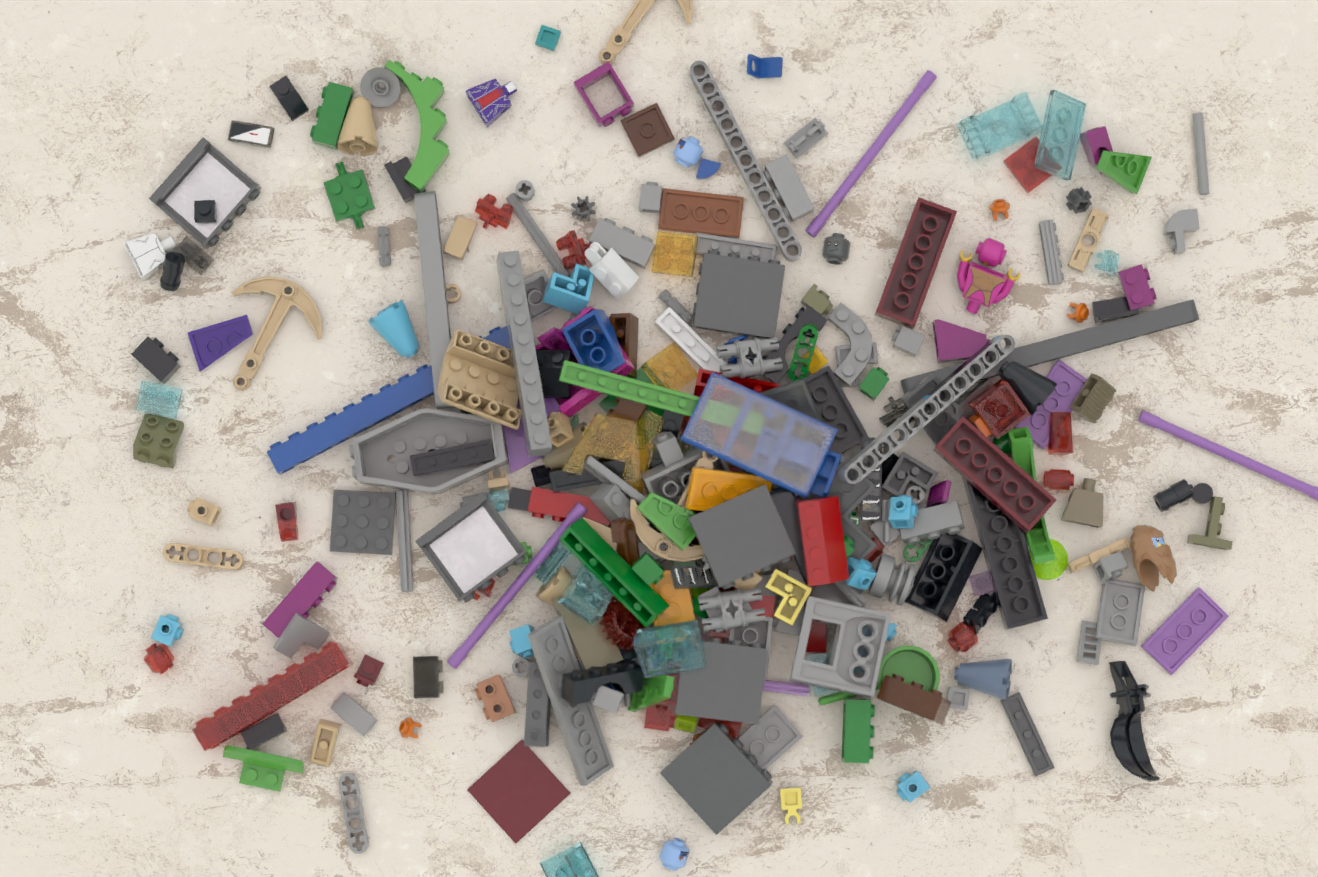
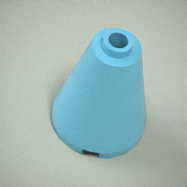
[367,299,419,358]

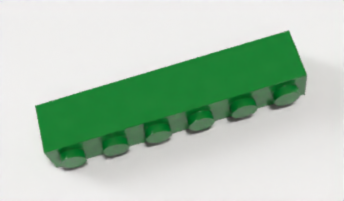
[559,517,669,628]

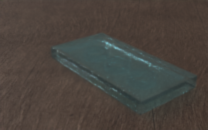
[1034,89,1086,181]

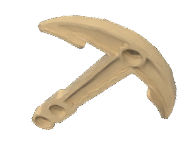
[599,0,693,65]
[232,276,322,391]
[630,450,718,562]

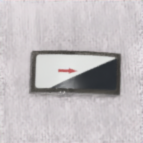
[228,120,275,148]

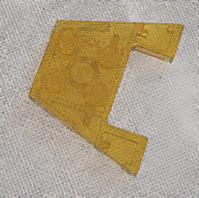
[562,414,642,487]

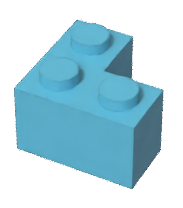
[542,263,594,315]

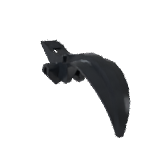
[1109,661,1160,782]

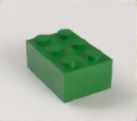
[842,699,875,763]

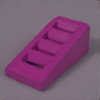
[537,327,572,350]
[927,480,952,507]

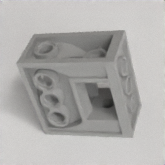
[789,596,891,698]

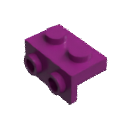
[1118,264,1157,311]

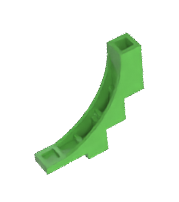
[384,60,450,193]
[1007,427,1055,564]

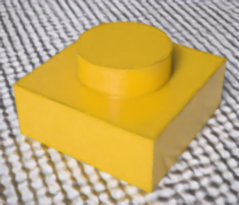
[801,345,829,374]

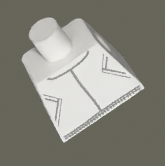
[124,233,177,280]

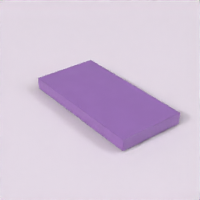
[1010,359,1087,449]
[1141,587,1229,675]

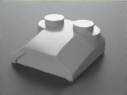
[524,269,559,322]

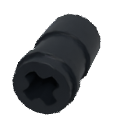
[160,252,185,291]
[1153,479,1194,512]

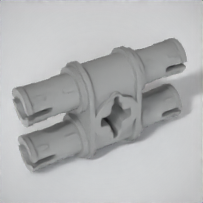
[716,337,783,379]
[698,587,766,632]

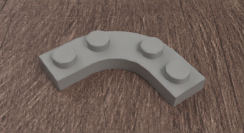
[828,303,872,387]

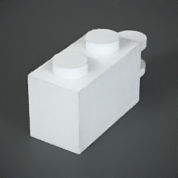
[585,242,639,300]

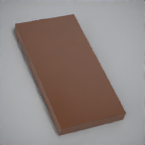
[658,188,744,238]

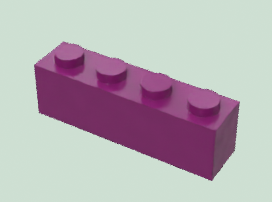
[262,561,337,638]

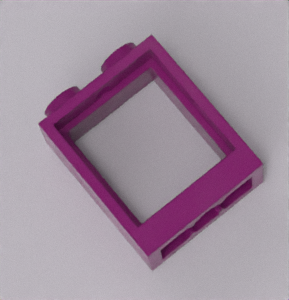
[574,61,634,127]

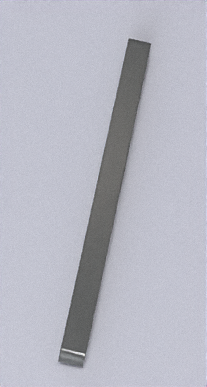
[900,299,1199,395]

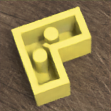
[765,569,812,626]

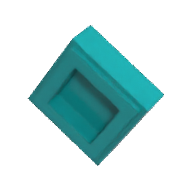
[535,25,561,52]

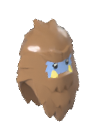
[1130,525,1177,591]

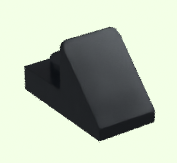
[269,76,309,121]

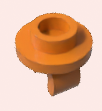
[989,199,1010,221]
[1066,303,1089,323]
[399,717,422,738]

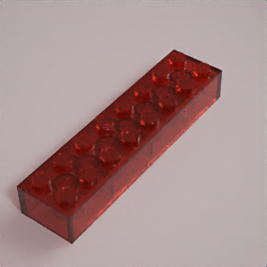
[192,641,353,751]

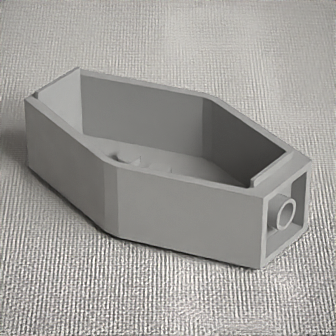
[349,408,508,495]

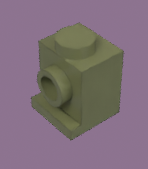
[801,284,834,315]

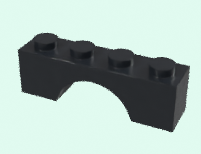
[762,305,828,384]
[561,660,644,705]

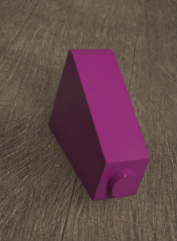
[933,319,990,363]

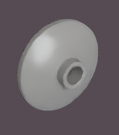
[360,67,401,107]

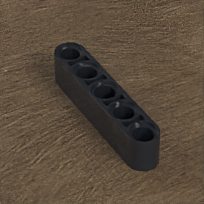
[769,487,808,586]

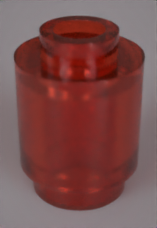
[1043,469,1074,490]

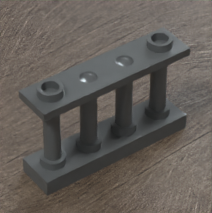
[524,662,551,747]

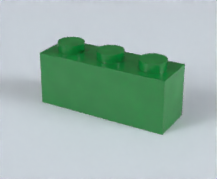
[310,82,354,150]

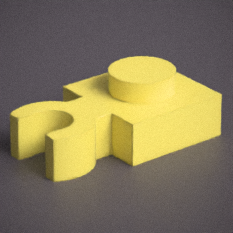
[780,787,802,824]

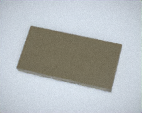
[551,584,623,670]

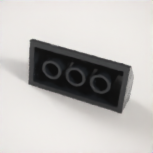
[904,533,983,622]

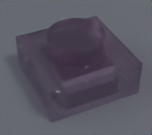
[969,571,995,596]

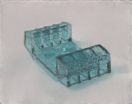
[957,92,1044,161]

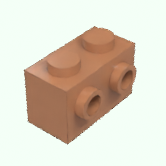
[474,674,516,722]

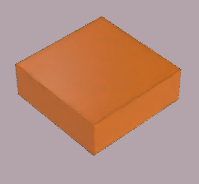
[968,415,992,437]

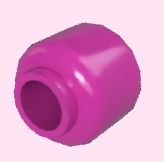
[975,238,1007,268]

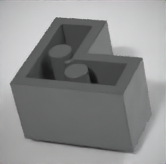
[882,452,938,497]

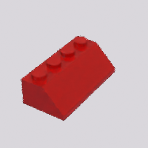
[796,496,849,586]

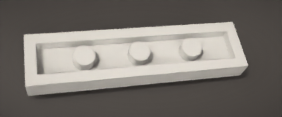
[655,307,728,372]

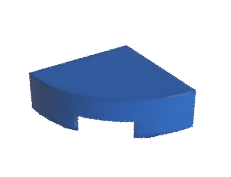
[696,158,721,179]

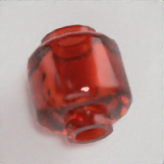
[947,622,979,653]
[143,643,175,675]

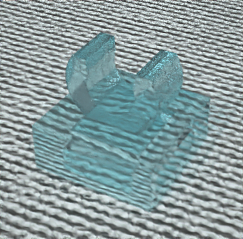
[1095,250,1119,274]
[488,489,510,512]

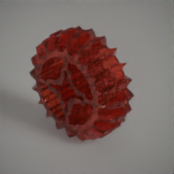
[600,597,654,650]

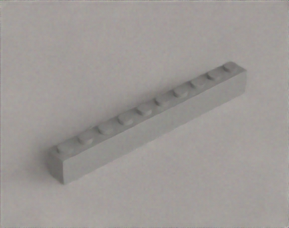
[496,250,552,457]

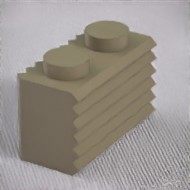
[1069,373,1116,424]

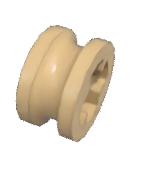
[446,284,461,303]

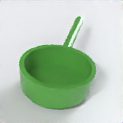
[818,645,940,705]

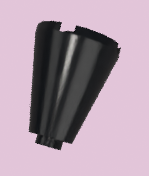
[999,360,1058,416]

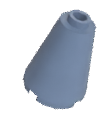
[954,659,1012,700]

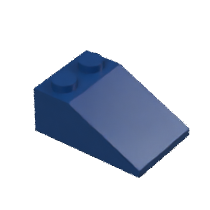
[562,309,625,372]

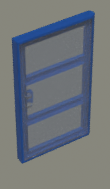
[681,372,838,498]

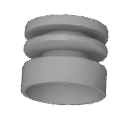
[868,553,916,606]

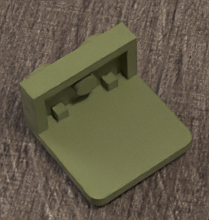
[133,414,184,468]

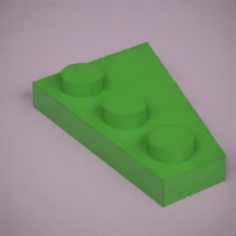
[1096,150,1152,194]
[636,492,696,551]
[628,672,674,712]

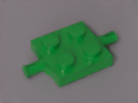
[323,162,376,230]

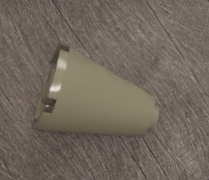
[542,422,601,470]

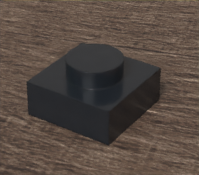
[194,200,216,223]

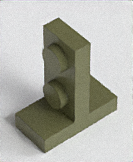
[1187,496,1233,550]

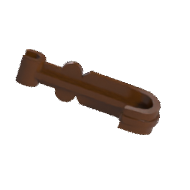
[611,517,640,566]

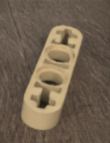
[163,543,244,570]

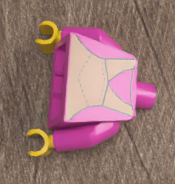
[956,250,1020,314]

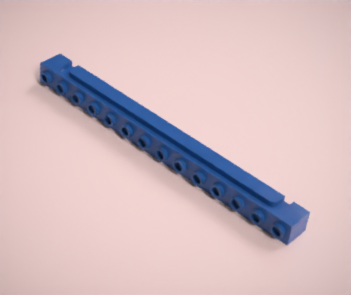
[266,326,535,475]

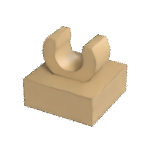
[487,469,510,492]

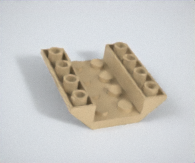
[437,329,521,430]

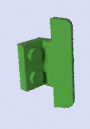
[223,745,304,792]

